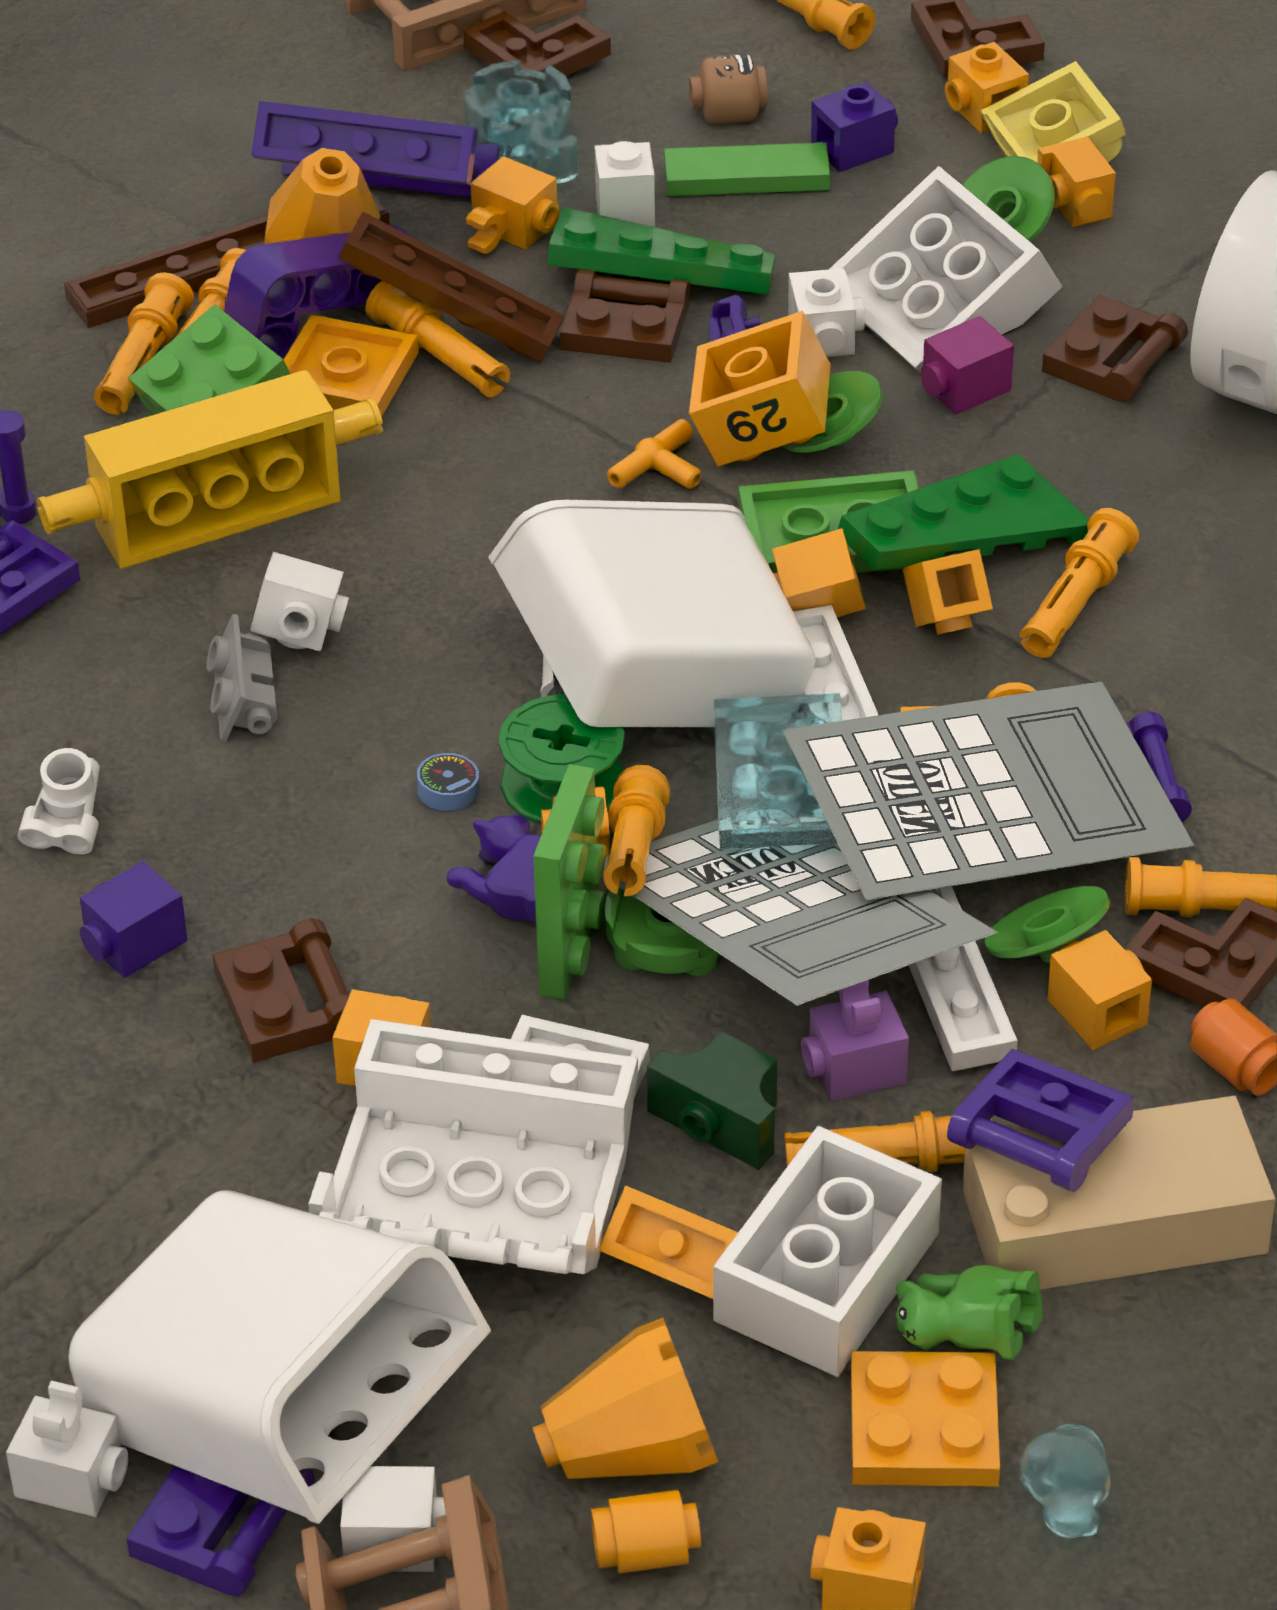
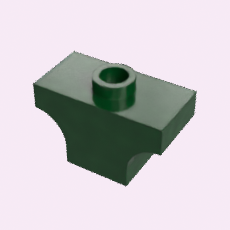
[646,1031,778,1170]

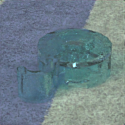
[464,60,578,184]

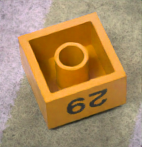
[689,311,831,467]

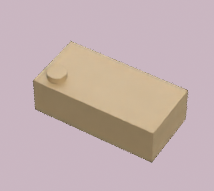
[963,1095,1276,1290]

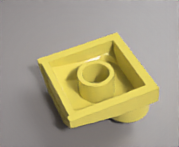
[981,61,1126,162]

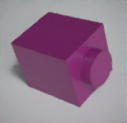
[920,316,1014,415]

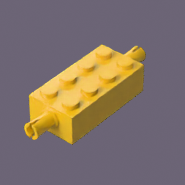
[37,369,383,569]

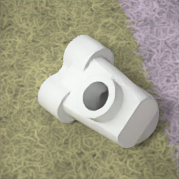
[17,748,100,855]

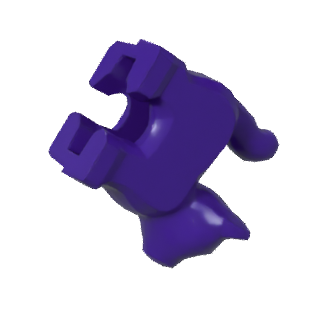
[447,814,541,925]

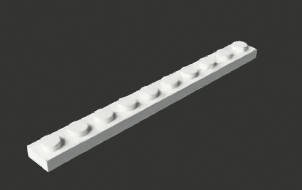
[793,605,1018,1071]

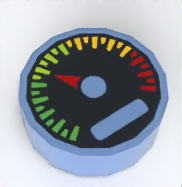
[417,753,479,811]

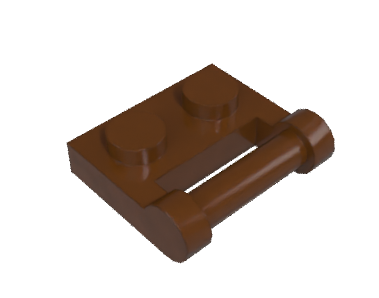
[560,269,691,363]
[1042,294,1188,402]
[212,918,350,1063]

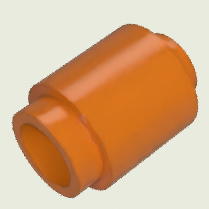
[1190,999,1277,1095]

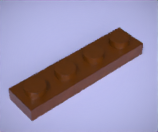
[338,212,564,362]

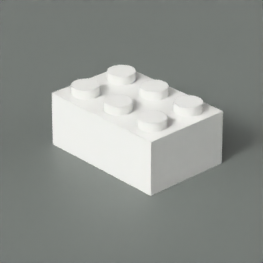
[713,1126,942,1377]

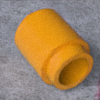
[590,1490,701,1574]

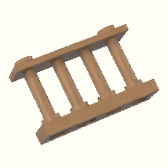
[345,0,586,72]
[296,1475,510,1610]

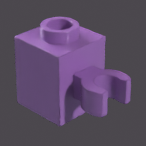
[801,980,909,1102]

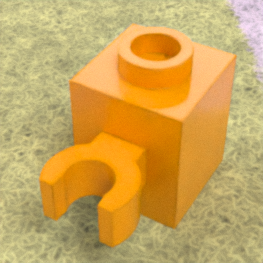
[466,156,560,254]

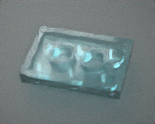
[714,693,842,849]

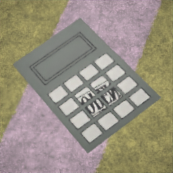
[782,681,1194,900]
[602,799,997,1005]

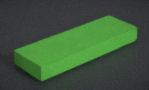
[664,142,830,197]

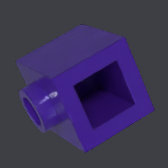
[811,81,898,172]
[79,861,188,978]

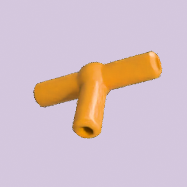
[607,419,702,489]

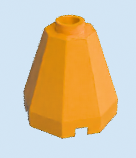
[264,148,380,244]
[532,1318,718,1479]

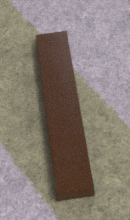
[64,189,390,328]

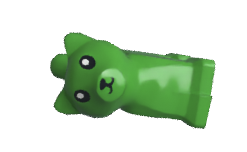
[895,1265,1043,1360]

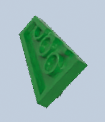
[547,207,776,294]
[838,454,1090,570]

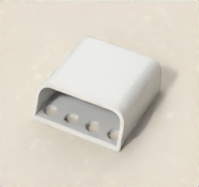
[488,500,816,727]
[68,1190,491,1524]

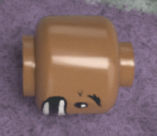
[689,54,768,125]

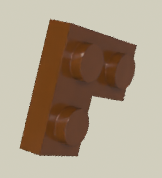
[911,0,1045,78]
[463,11,611,94]
[1124,898,1277,1009]

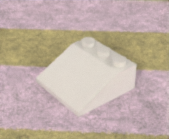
[830,166,1063,374]

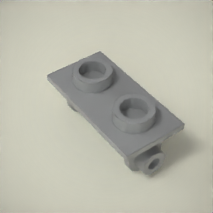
[207,614,278,742]

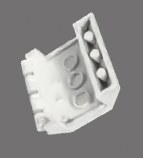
[308,1019,638,1274]

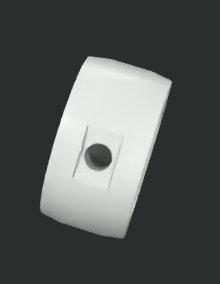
[1191,170,1277,414]

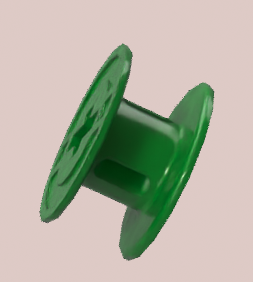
[498,694,625,824]

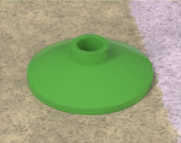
[962,156,1055,242]
[782,371,883,453]
[985,886,1110,963]

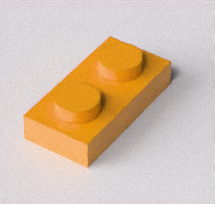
[600,1185,738,1299]

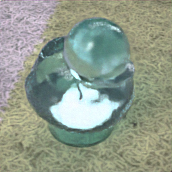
[1020,1424,1111,1539]

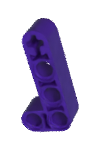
[224,226,412,360]

